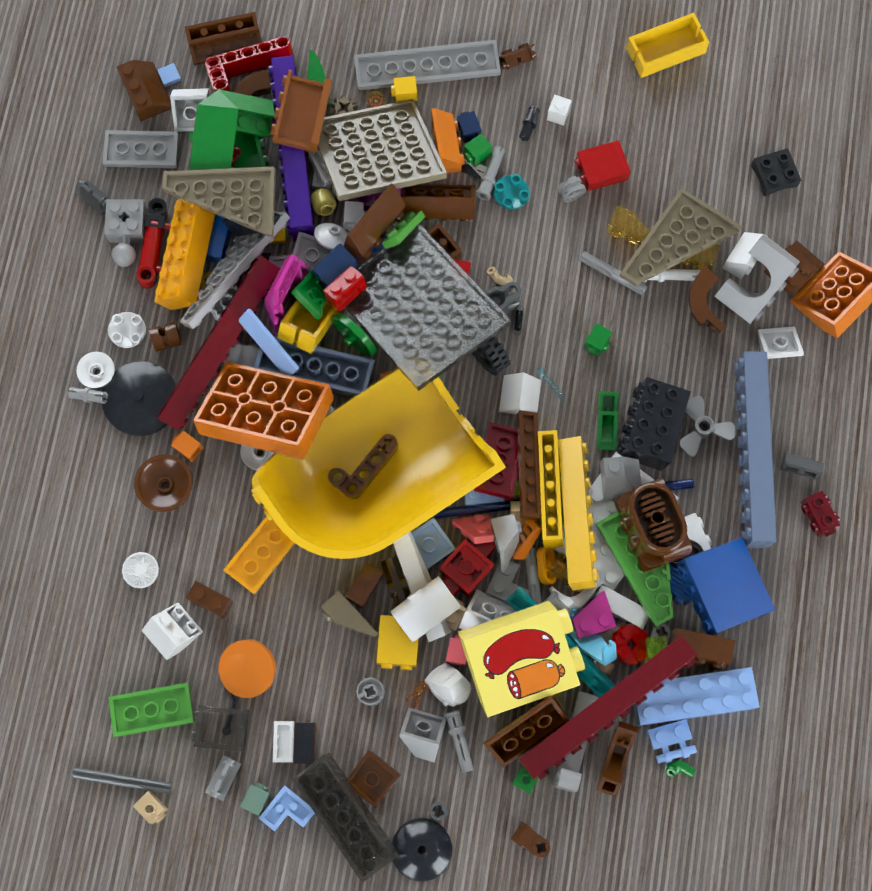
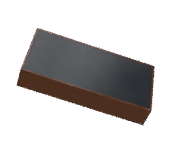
[294,723,316,764]

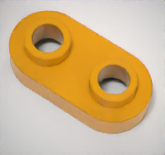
[536,546,557,585]

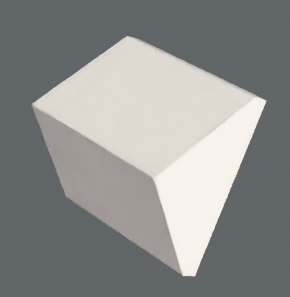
[499,372,541,415]

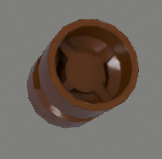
[149,322,182,352]

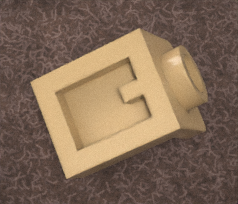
[446,599,467,632]

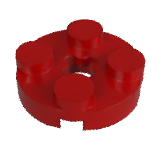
[611,624,648,665]

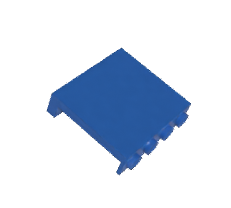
[676,537,775,635]

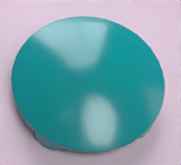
[493,174,530,210]

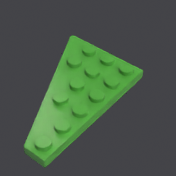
[595,512,673,628]

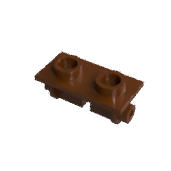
[499,43,537,70]

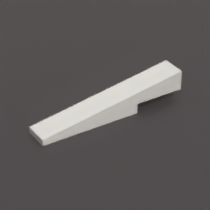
[393,531,451,642]

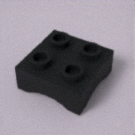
[751,148,801,196]

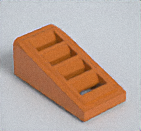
[512,519,542,560]

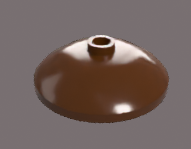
[134,454,193,512]

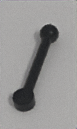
[222,695,239,735]

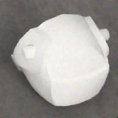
[425,663,472,707]

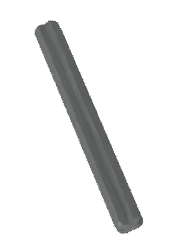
[72,767,172,794]

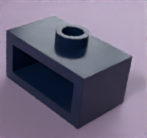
[310,243,356,287]

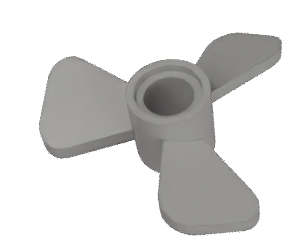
[679,396,735,457]

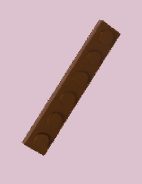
[517,410,541,521]

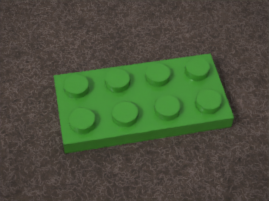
[108,682,195,737]

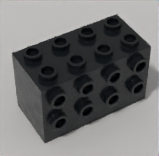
[617,377,691,471]

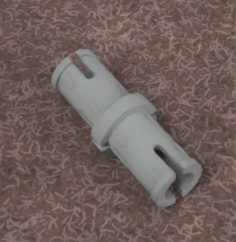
[68,387,108,404]

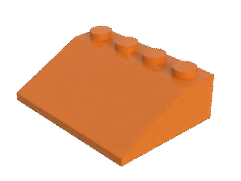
[790,252,872,338]

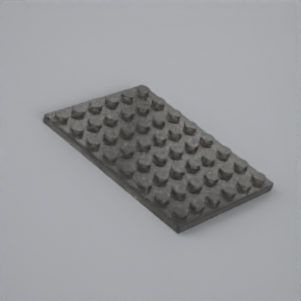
[345,224,511,391]

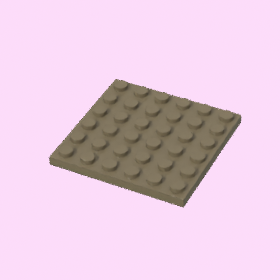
[318,99,447,201]

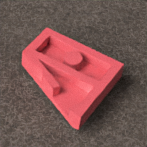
[452,514,494,544]

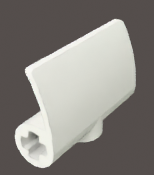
[390,576,461,642]

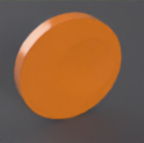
[218,639,276,698]

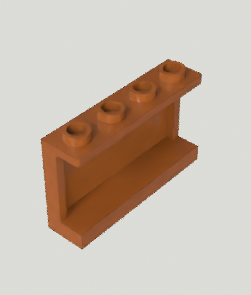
[270,70,332,153]

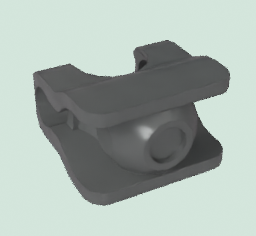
[481,282,522,324]

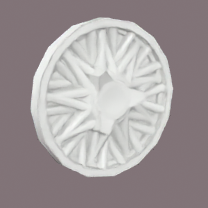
[122,552,159,589]

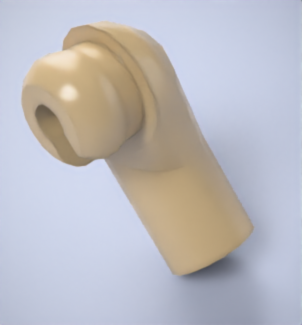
[487,267,513,286]

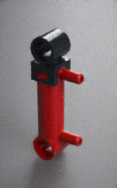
[136,198,171,289]

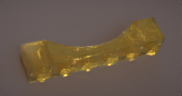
[607,205,721,270]

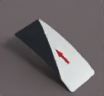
[461,159,487,179]

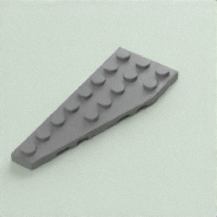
[180,211,290,329]

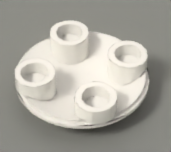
[108,312,146,348]

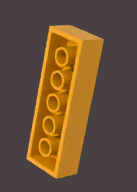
[154,199,215,310]

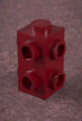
[800,491,840,537]

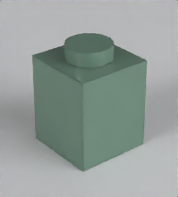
[240,782,271,816]

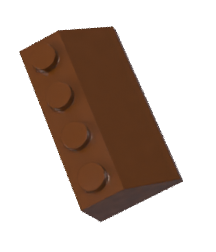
[343,183,406,265]
[401,184,475,221]
[483,695,570,767]

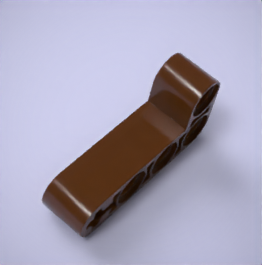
[328,434,398,500]

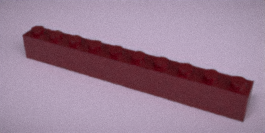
[157,256,280,430]
[519,635,697,780]

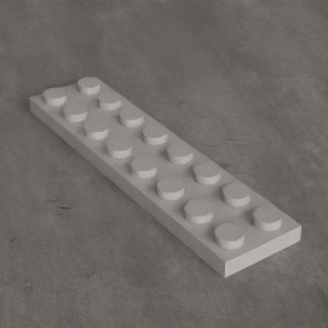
[354,40,501,91]

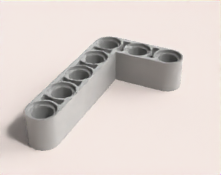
[553,691,598,793]

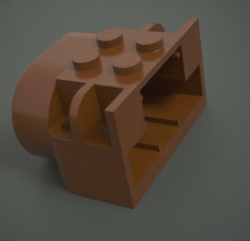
[613,478,692,573]

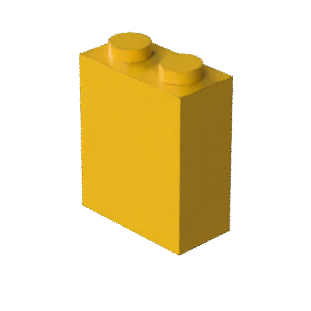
[376,615,419,671]

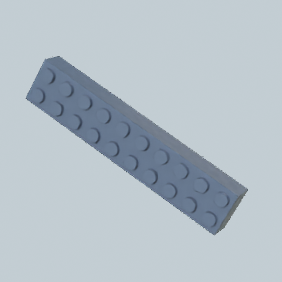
[734,351,776,548]

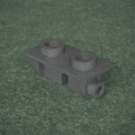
[75,180,111,215]

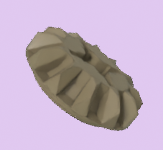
[330,95,359,116]

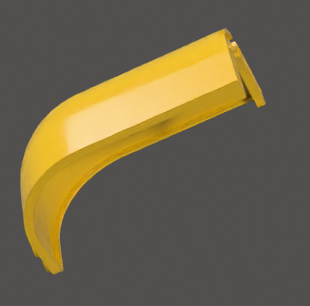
[251,353,506,559]

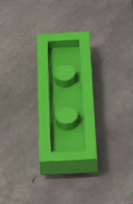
[382,210,425,249]

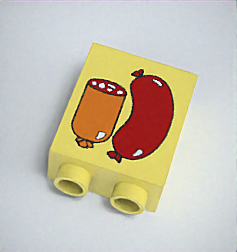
[458,601,585,717]

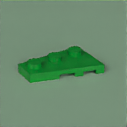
[291,272,326,321]

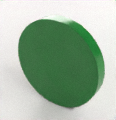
[332,312,377,357]

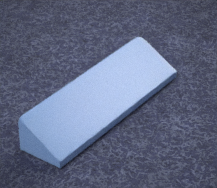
[239,309,299,376]

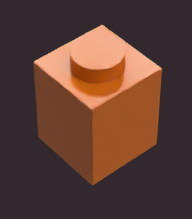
[171,431,204,463]

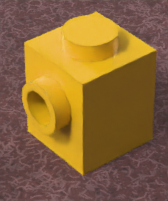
[391,76,418,103]

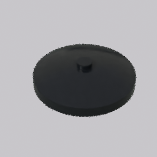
[102,361,176,436]

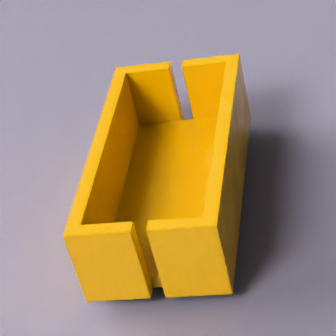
[626,13,709,78]
[277,300,341,354]

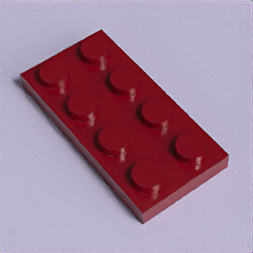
[474,422,519,501]

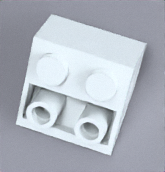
[723,232,768,279]
[142,603,203,660]

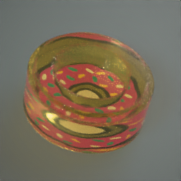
[367,91,385,108]

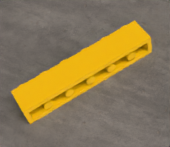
[538,430,564,548]

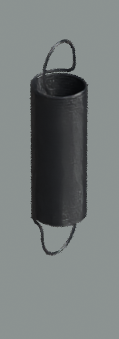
[514,308,524,335]

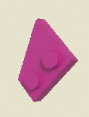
[572,591,616,639]

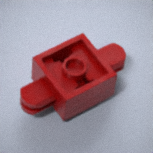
[439,539,496,597]

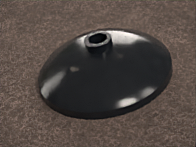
[391,818,452,882]

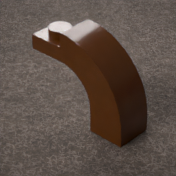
[234,70,271,135]
[689,266,727,334]
[597,721,639,797]

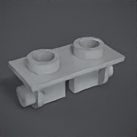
[205,755,241,801]

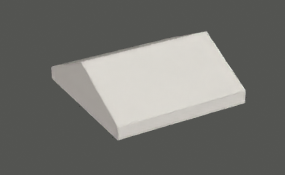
[757,326,804,359]

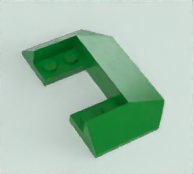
[189,89,275,170]

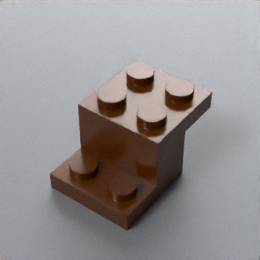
[764,240,825,297]

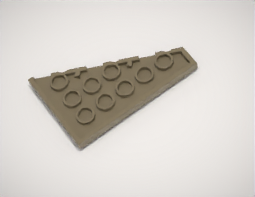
[162,167,276,237]
[620,188,743,286]

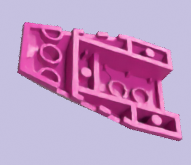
[264,254,311,337]

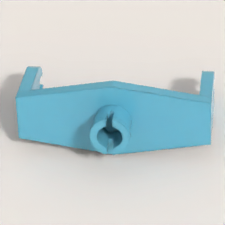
[568,608,617,666]

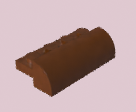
[185,12,262,66]

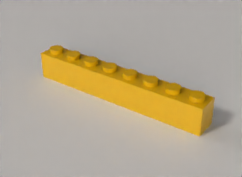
[558,436,599,591]

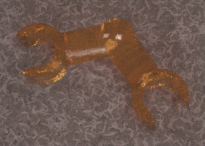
[406,681,431,707]

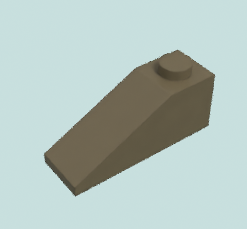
[321,591,379,639]

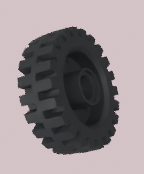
[461,321,510,376]

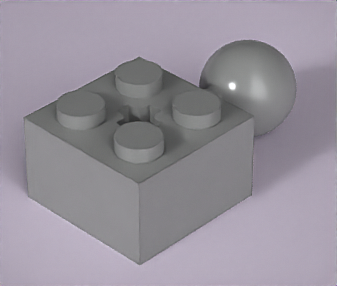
[104,199,148,267]

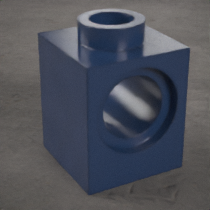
[457,111,482,143]

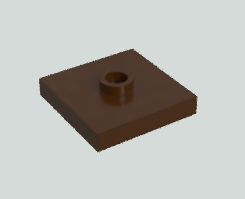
[345,750,401,808]

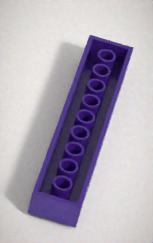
[269,56,315,242]

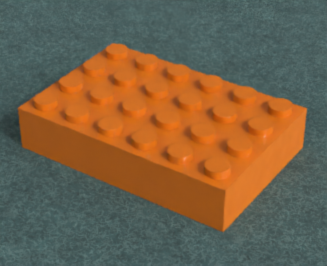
[193,362,334,460]

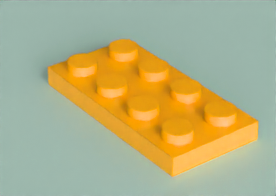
[223,516,295,595]

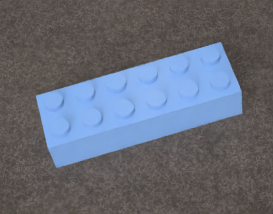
[633,667,760,726]

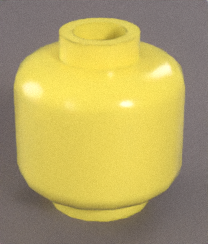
[310,188,336,216]

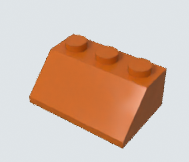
[431,108,465,174]

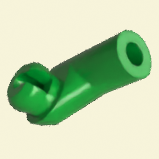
[665,760,696,778]

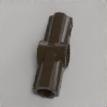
[381,557,410,607]

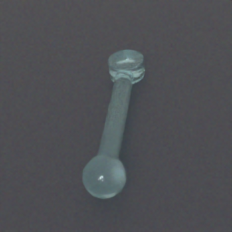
[537,368,565,399]

